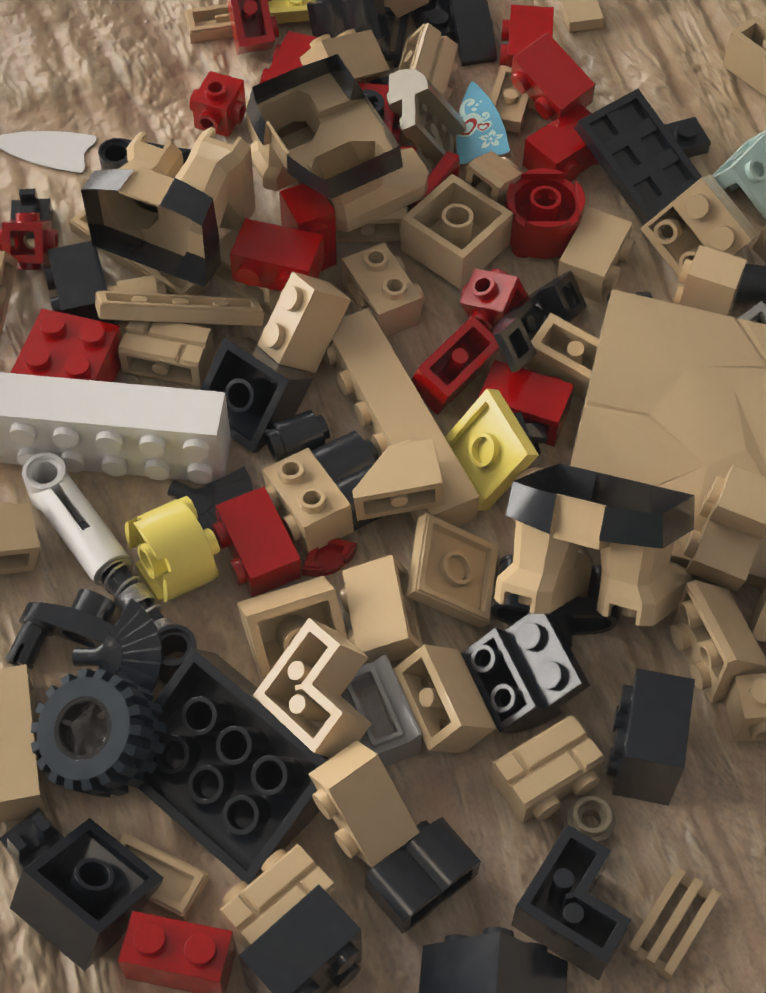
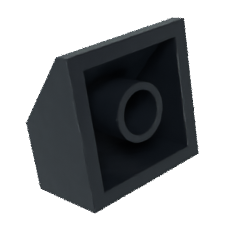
[200,337,313,453]
[10,818,164,972]

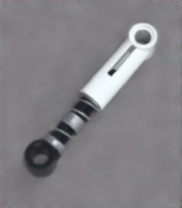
[22,452,198,684]

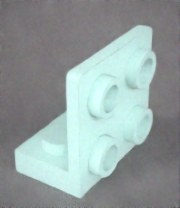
[712,130,766,219]

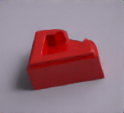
[302,538,357,577]

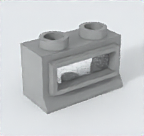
[341,654,422,767]

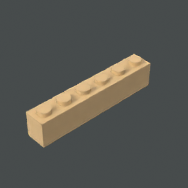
[323,308,479,527]

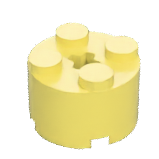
[125,496,220,602]

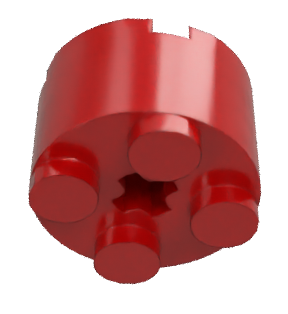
[505,168,585,259]

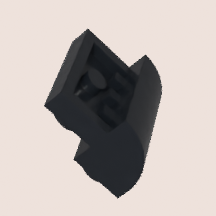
[461,613,590,733]

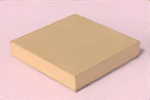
[406,513,499,629]

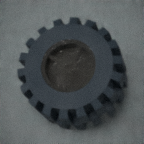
[31,668,166,798]

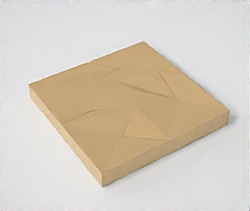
[569,289,766,588]

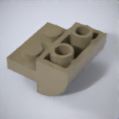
[386,69,466,165]

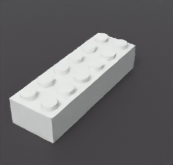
[0,372,231,484]

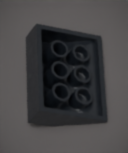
[138,648,330,885]

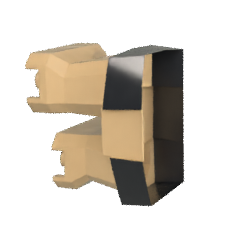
[246,54,429,232]
[81,127,256,287]
[494,463,695,626]

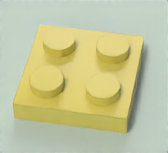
[445,389,539,511]

